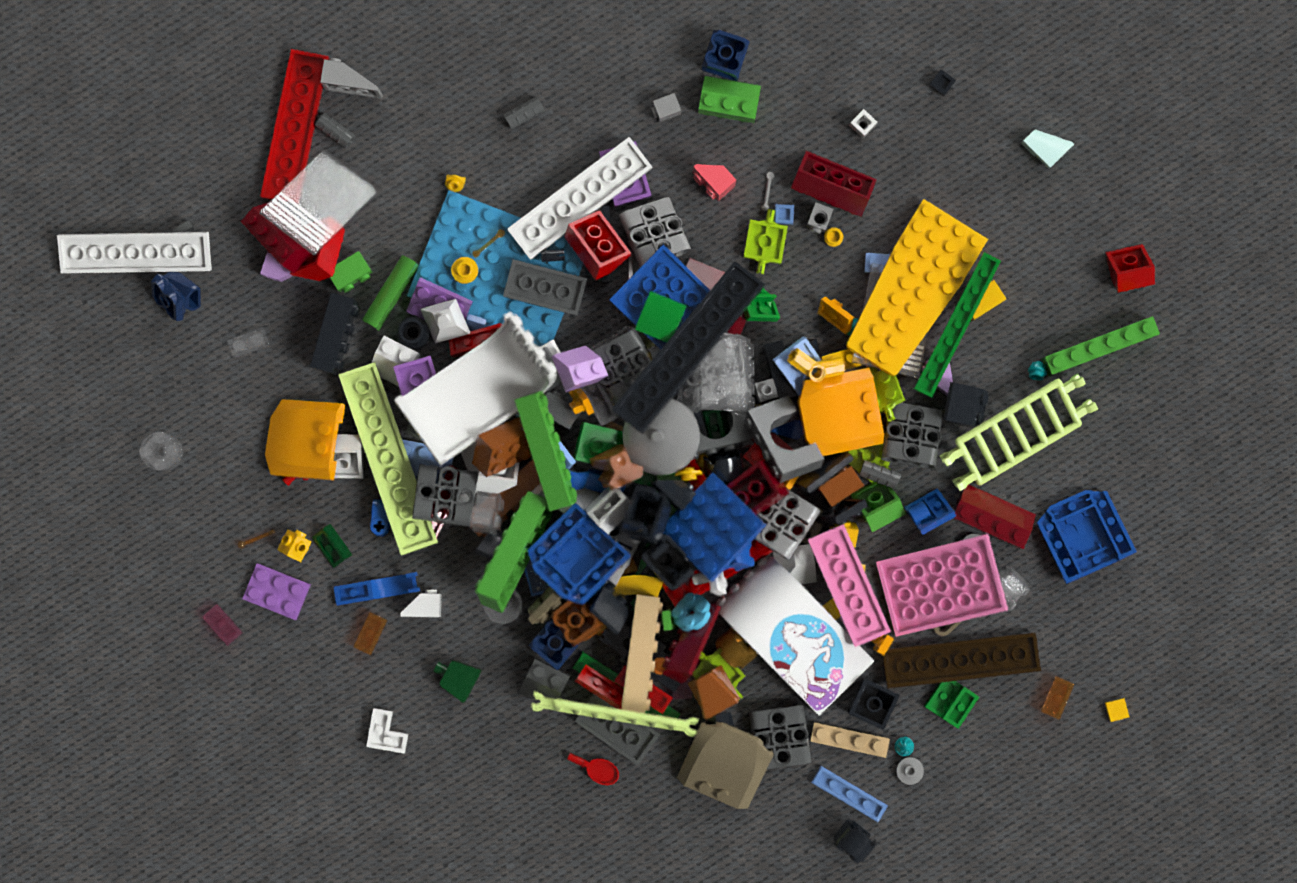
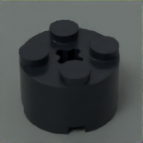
[703,449,745,483]
[833,818,878,864]

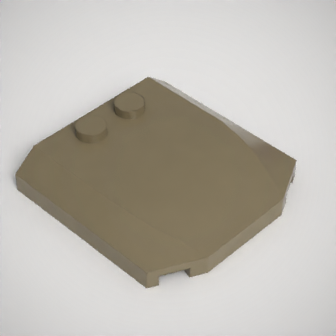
[677,722,773,809]

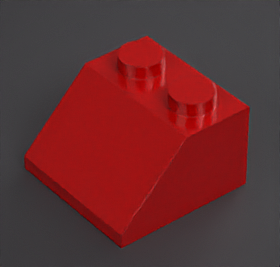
[1106,244,1155,293]

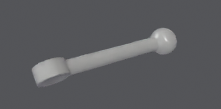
[761,172,774,211]

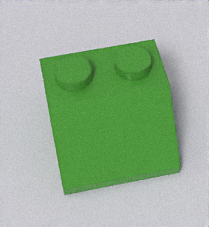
[850,482,906,532]

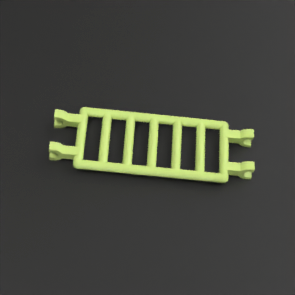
[939,374,1098,491]
[532,692,698,737]

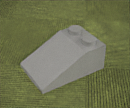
[321,58,382,98]

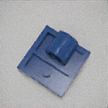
[904,488,956,535]

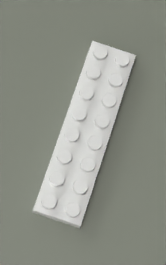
[507,137,652,260]
[57,232,212,273]

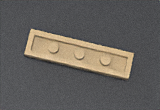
[810,722,890,758]

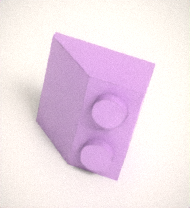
[552,346,608,392]

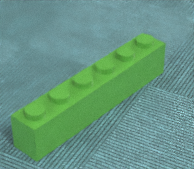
[1042,316,1160,377]
[515,391,577,511]

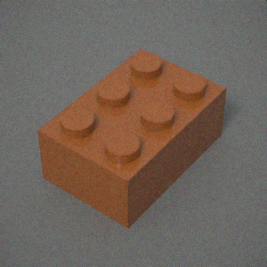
[472,417,532,477]

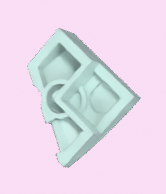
[1021,130,1074,169]

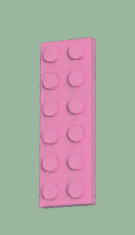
[808,524,891,647]

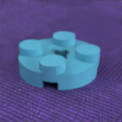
[671,593,711,632]

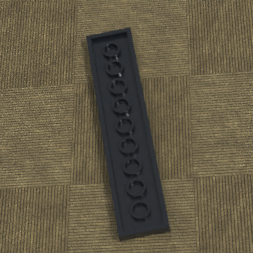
[611,261,765,434]

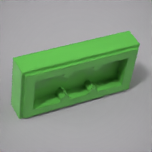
[661,609,676,631]

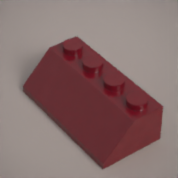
[791,151,877,217]
[240,200,319,273]
[952,484,1036,549]
[661,604,721,684]

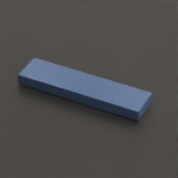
[811,766,888,822]

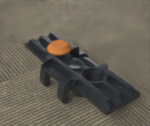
[599,624,681,692]

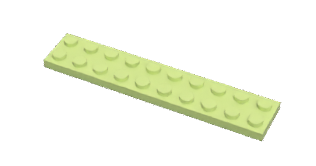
[339,362,438,556]

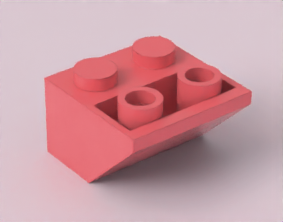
[693,164,736,201]

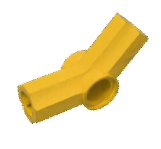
[787,348,845,382]

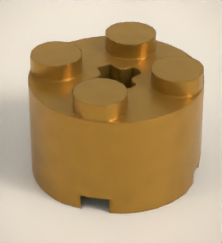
[716,627,759,669]

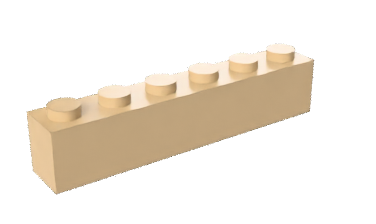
[621,595,663,713]

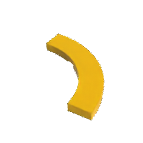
[615,575,663,597]

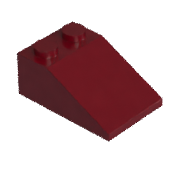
[727,461,789,515]

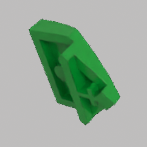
[744,288,780,322]

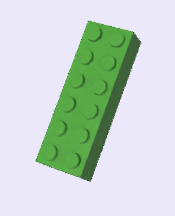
[475,491,554,613]

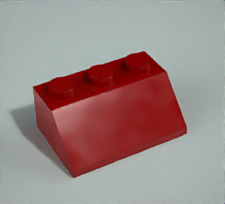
[564,210,631,280]
[290,217,345,281]

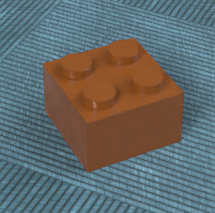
[817,466,864,508]

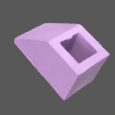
[260,252,292,282]

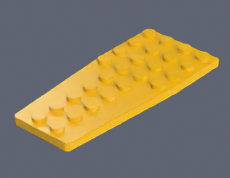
[846,199,988,376]

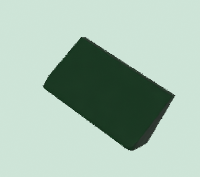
[703,407,730,439]
[312,524,352,568]

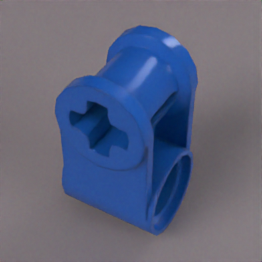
[370,499,390,537]

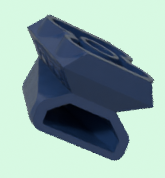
[702,30,750,82]
[151,272,201,321]
[528,617,580,670]

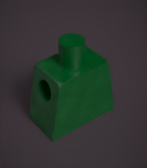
[433,660,482,703]

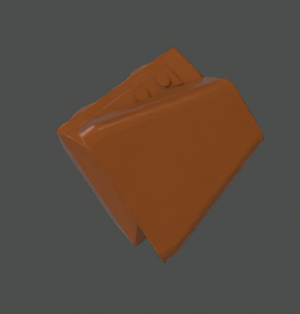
[590,444,643,490]
[551,601,603,647]
[688,665,740,720]

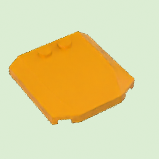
[797,368,884,456]
[265,399,345,481]

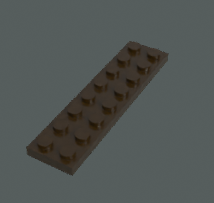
[883,633,1041,689]

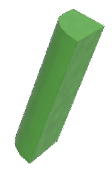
[362,255,418,331]

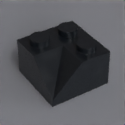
[847,678,900,730]

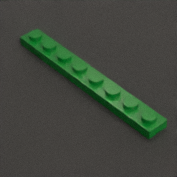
[914,252,1001,398]

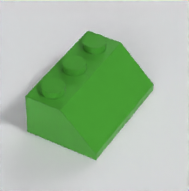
[698,76,761,123]

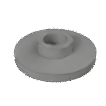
[896,757,924,785]

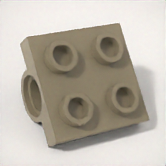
[528,586,568,624]

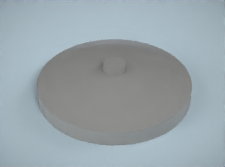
[623,399,700,475]

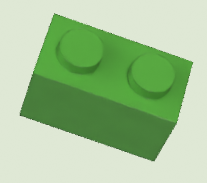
[330,251,373,293]

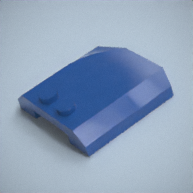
[1036,490,1137,584]
[527,503,631,605]

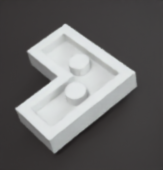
[366,708,408,753]

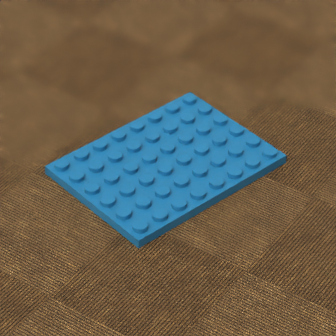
[407,190,583,347]

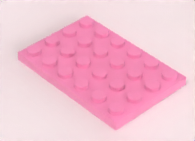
[876,534,1008,637]

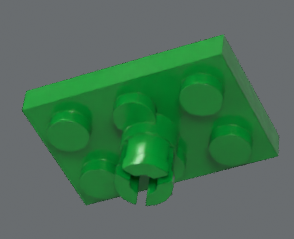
[573,422,632,464]

